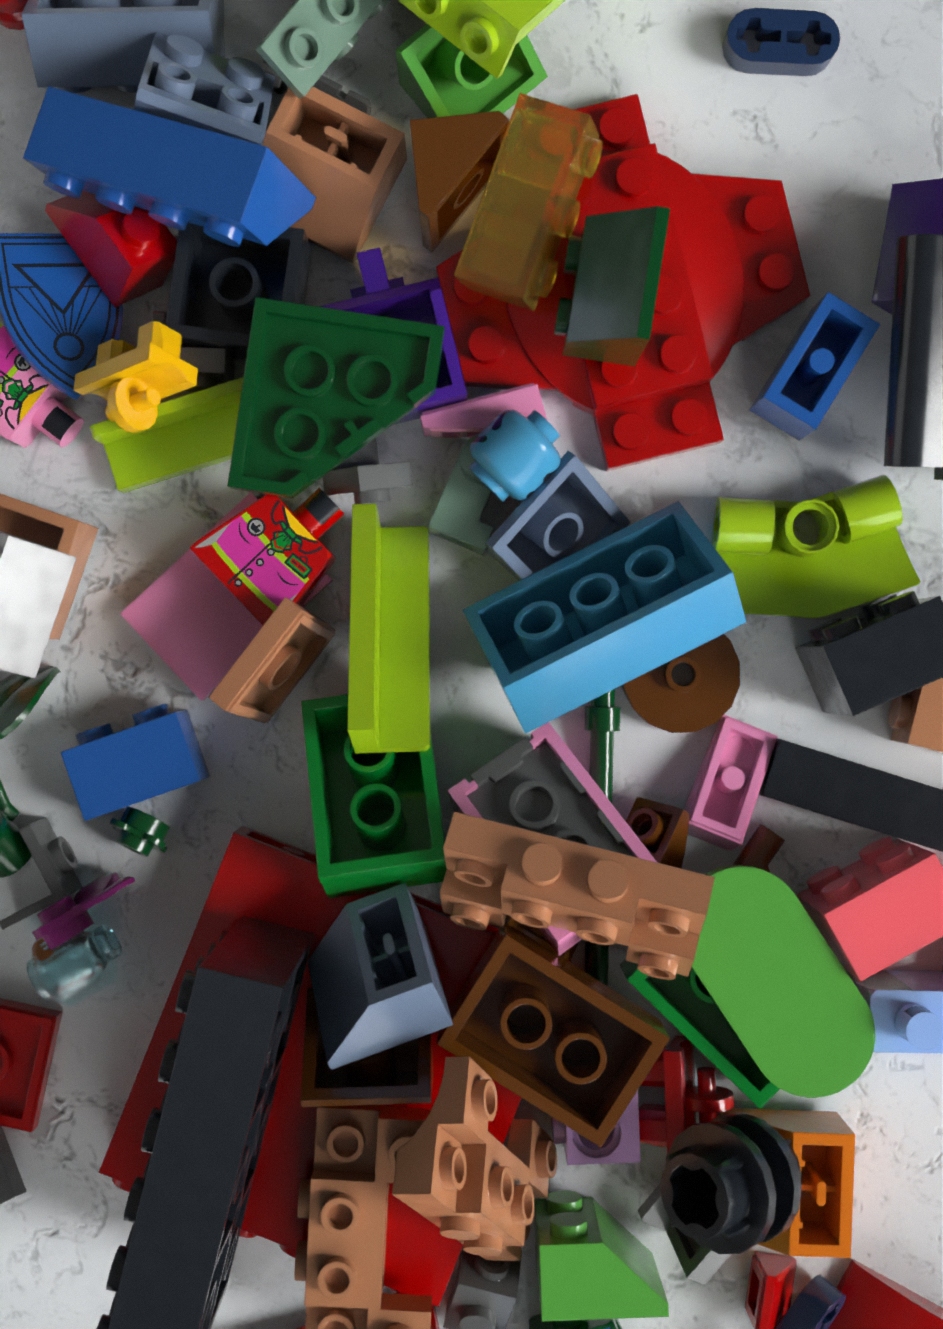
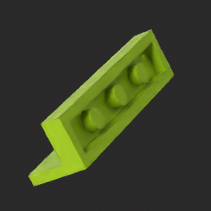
[89,377,244,493]
[348,504,430,754]

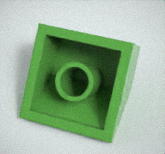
[534,1190,669,1321]

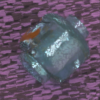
[26,923,122,1006]

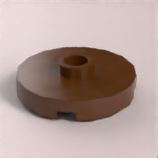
[622,634,740,733]

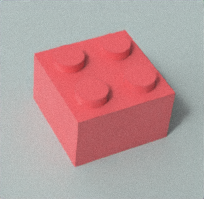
[796,837,943,981]

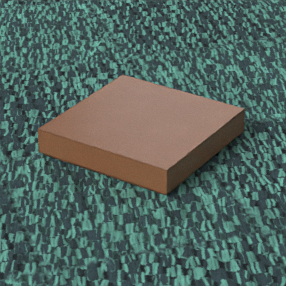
[208,597,336,723]

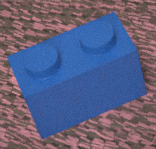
[749,292,880,441]
[60,704,210,821]

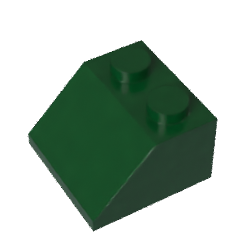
[554,206,670,367]

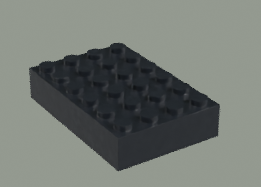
[96,916,314,1329]

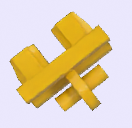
[73,321,198,433]

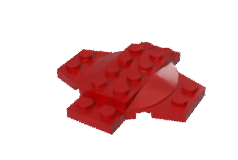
[436,94,811,472]

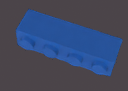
[23,86,316,247]

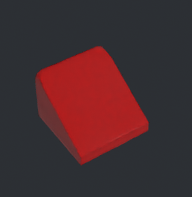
[745,1251,797,1329]

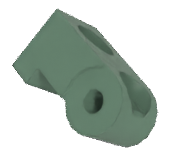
[428,434,494,555]

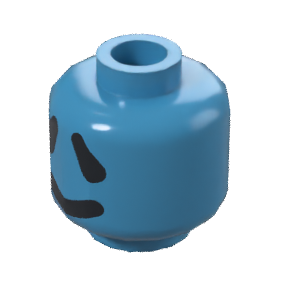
[469,409,561,502]

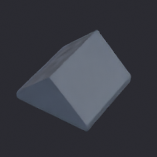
[485,451,631,581]

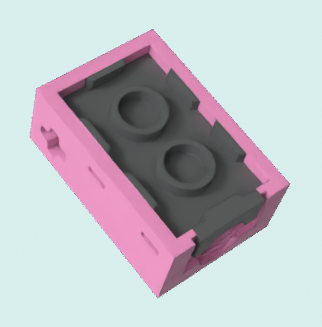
[447,722,658,956]

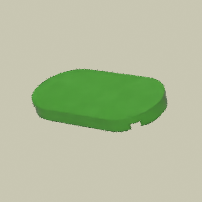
[692,865,875,1098]

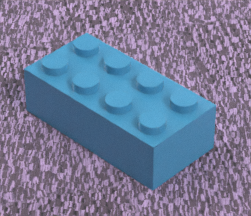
[463,501,747,734]

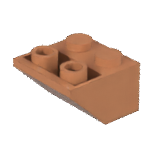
[262,87,407,264]

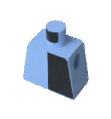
[845,969,943,1054]

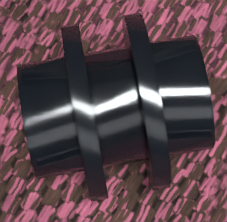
[660,1112,802,1255]

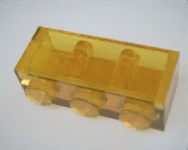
[454,93,603,312]

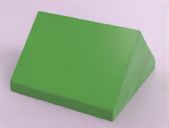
[395,24,548,118]

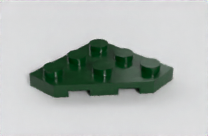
[227,297,445,498]

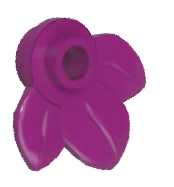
[32,872,135,950]

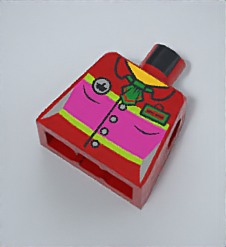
[190,487,344,626]

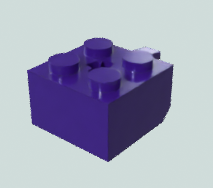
[319,247,467,425]

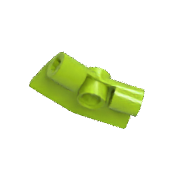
[712,475,921,618]

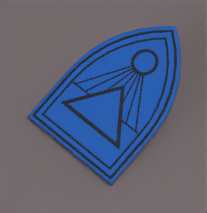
[0,233,123,400]

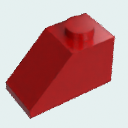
[45,191,177,307]

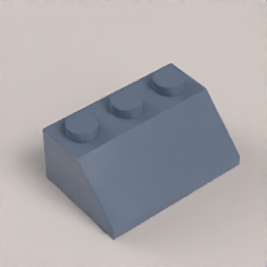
[21,0,225,94]

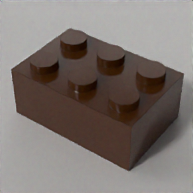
[437,922,670,1147]

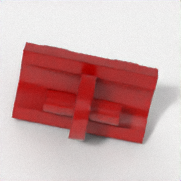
[639,1035,734,1154]

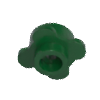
[109,806,170,857]

